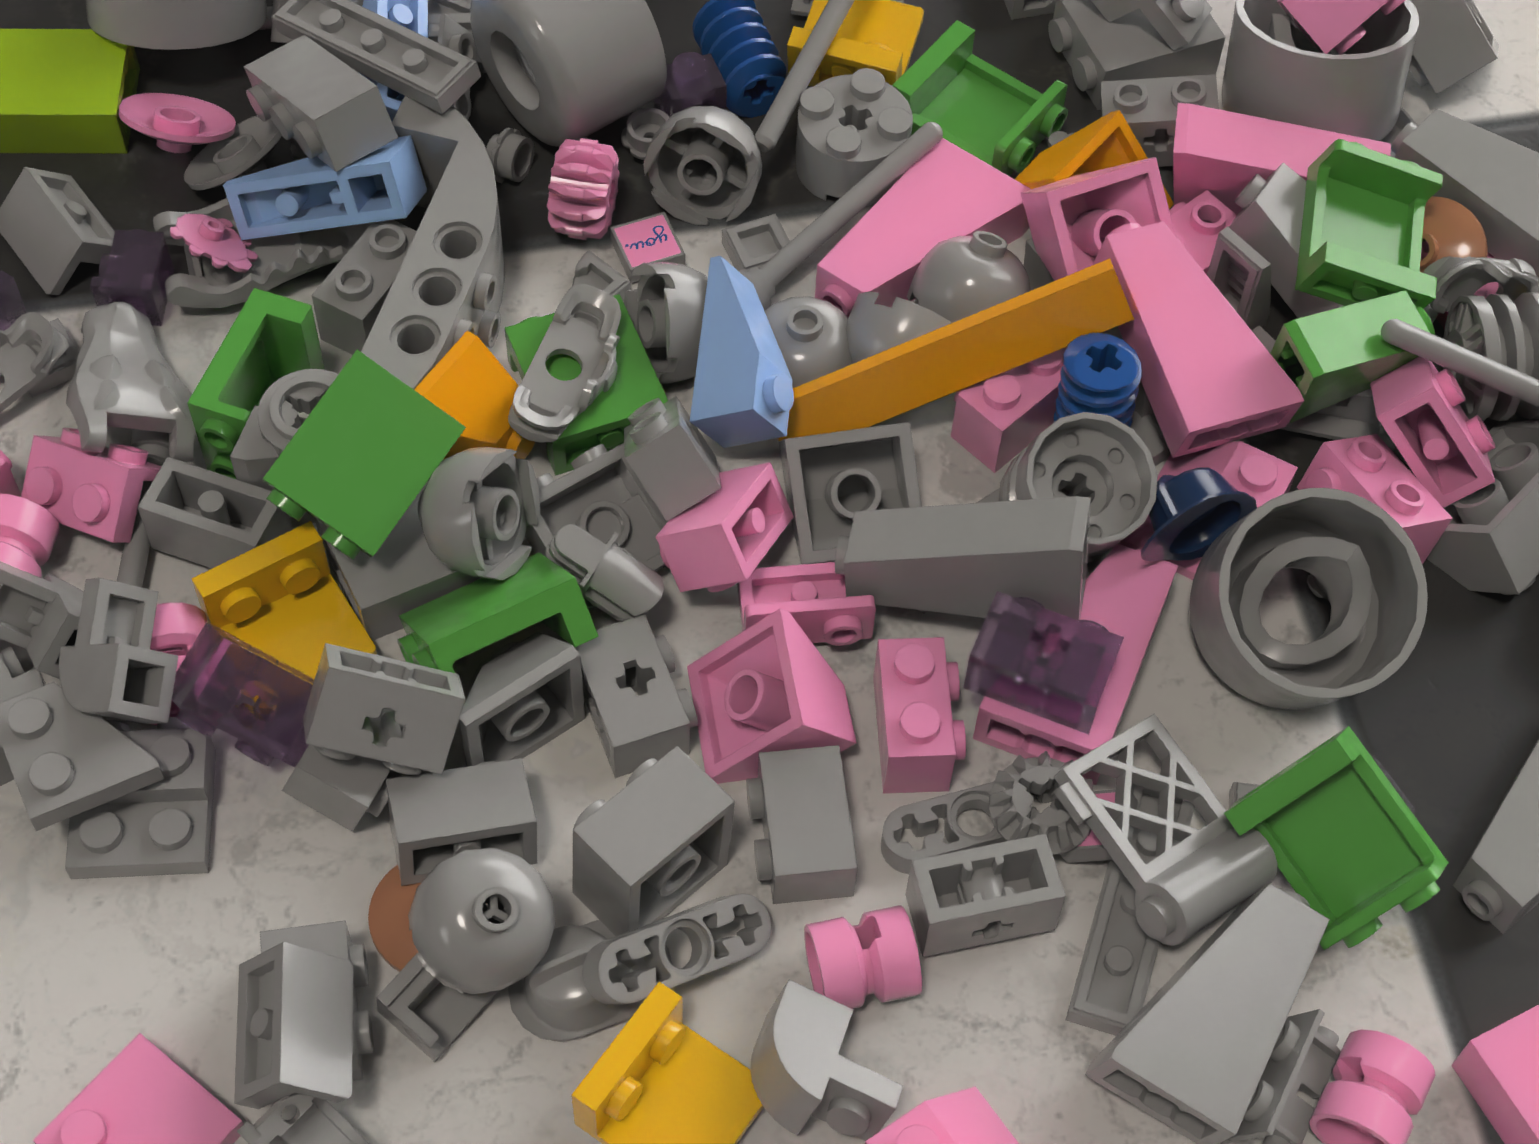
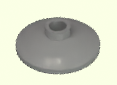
[184,115,282,190]

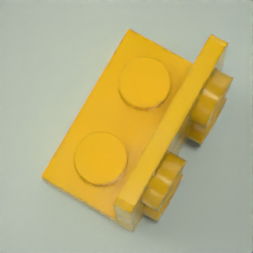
[787,0,924,87]
[191,521,377,714]
[571,981,764,1144]

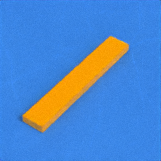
[777,258,1134,442]

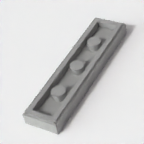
[271,0,481,114]
[1065,784,1195,1036]

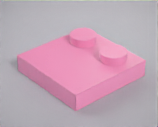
[33,1033,243,1144]

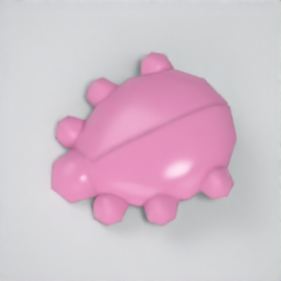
[170,213,258,273]

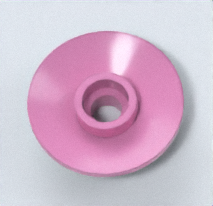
[118,93,236,153]

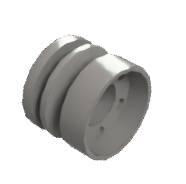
[1442,292,1539,421]
[999,412,1158,563]

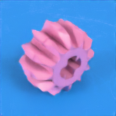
[546,138,620,240]

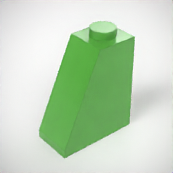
[1270,290,1435,423]

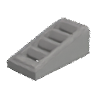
[1207,226,1271,330]

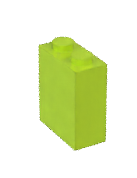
[0,29,140,154]

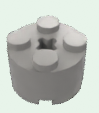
[795,68,913,206]

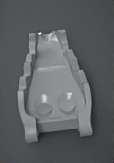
[153,198,371,308]
[66,302,196,462]

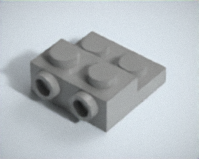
[525,443,668,610]
[65,717,216,879]

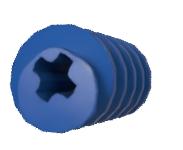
[692,0,787,118]
[1053,333,1142,428]

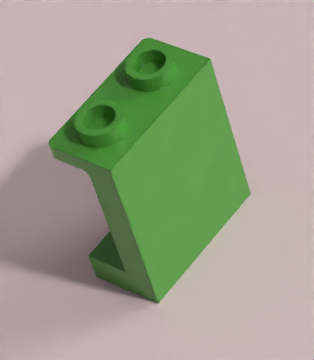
[892,20,1068,176]
[1295,139,1443,309]
[187,288,325,479]
[505,294,668,476]
[263,349,466,560]
[397,552,599,673]
[1224,726,1449,950]

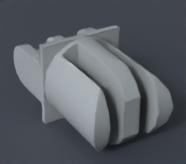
[545,525,664,621]

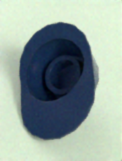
[1141,468,1257,561]

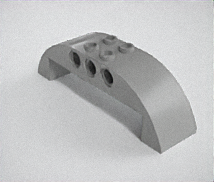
[230,96,505,528]

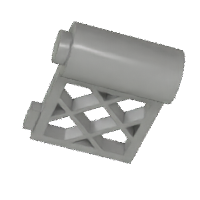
[1054,713,1278,946]

